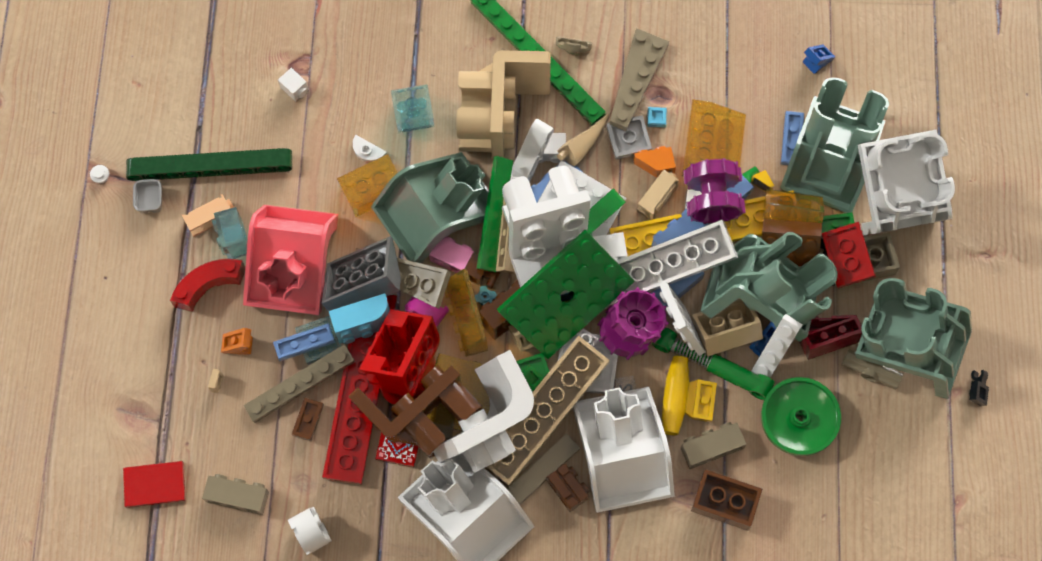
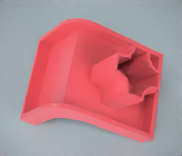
[243,205,338,315]

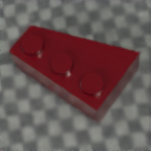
[799,315,862,360]

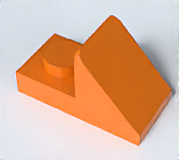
[221,328,253,355]

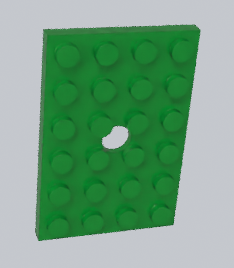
[497,229,635,359]

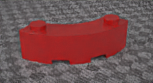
[170,259,246,312]

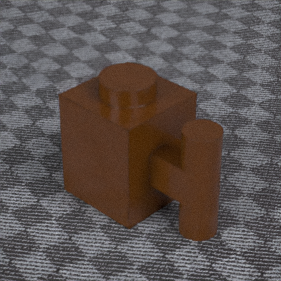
[463,253,501,289]

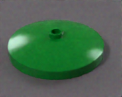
[761,377,841,456]

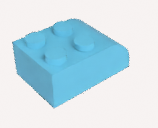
[329,293,390,344]

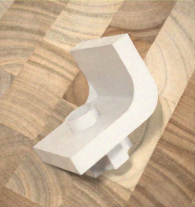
[433,350,534,473]
[573,387,675,513]
[398,453,535,561]

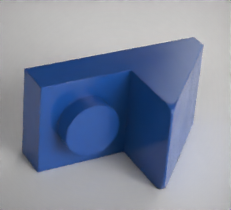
[803,44,835,74]

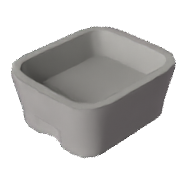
[133,179,162,214]

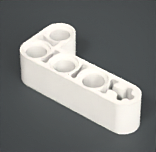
[511,119,554,183]

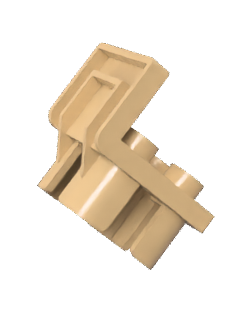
[457,50,551,162]

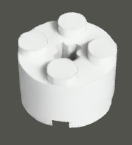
[593,232,627,261]
[288,507,332,555]

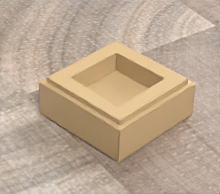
[208,369,224,393]

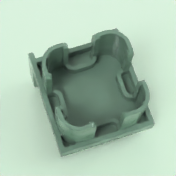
[780,78,889,213]
[701,232,837,342]
[855,278,972,399]

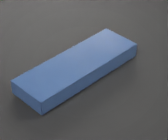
[781,111,804,165]
[273,323,335,361]

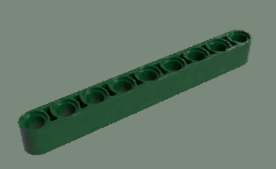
[126,148,293,181]

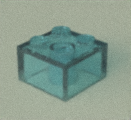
[391,84,435,133]
[212,207,248,259]

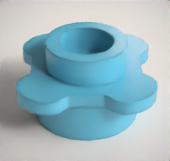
[474,286,497,306]

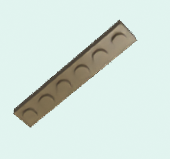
[244,344,355,423]

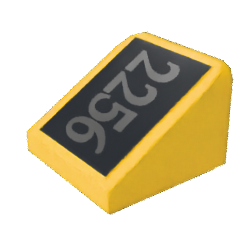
[751,170,774,194]

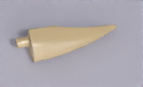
[557,113,609,166]

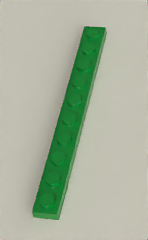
[470,0,606,126]

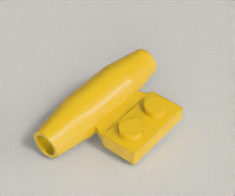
[662,356,717,436]

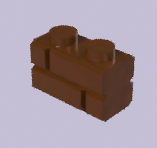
[546,464,590,512]

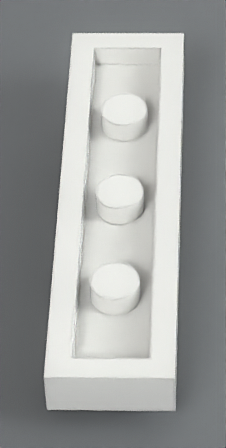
[751,314,803,378]

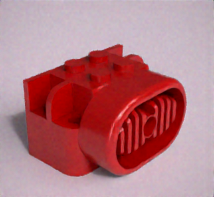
[359,309,440,405]

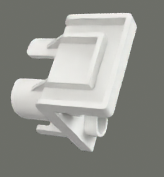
[858,130,955,235]
[502,166,591,294]

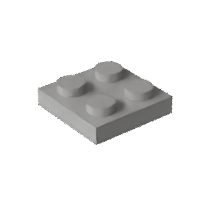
[606,115,652,160]

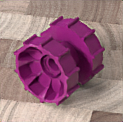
[683,158,746,224]
[597,287,669,360]

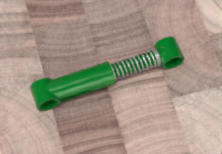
[652,327,775,400]

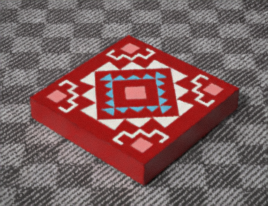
[375,433,419,468]

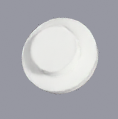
[90,165,109,183]

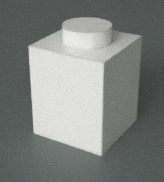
[278,68,309,101]

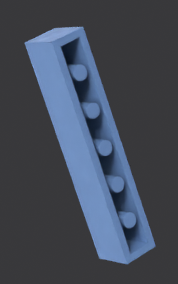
[651,175,754,247]

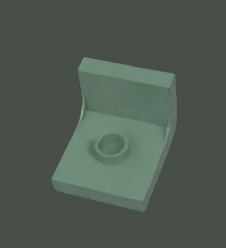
[371,152,489,263]

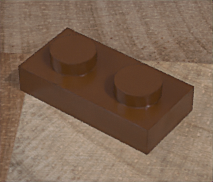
[292,397,324,441]

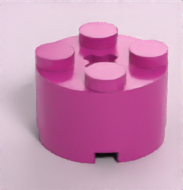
[404,296,449,327]

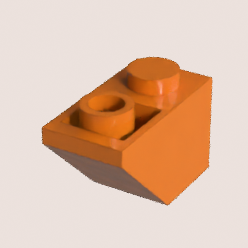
[633,146,676,178]

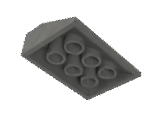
[321,236,401,311]

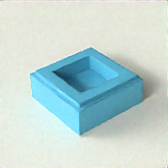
[647,107,667,127]

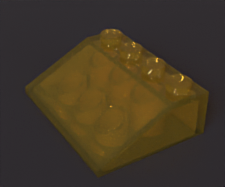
[682,99,746,177]

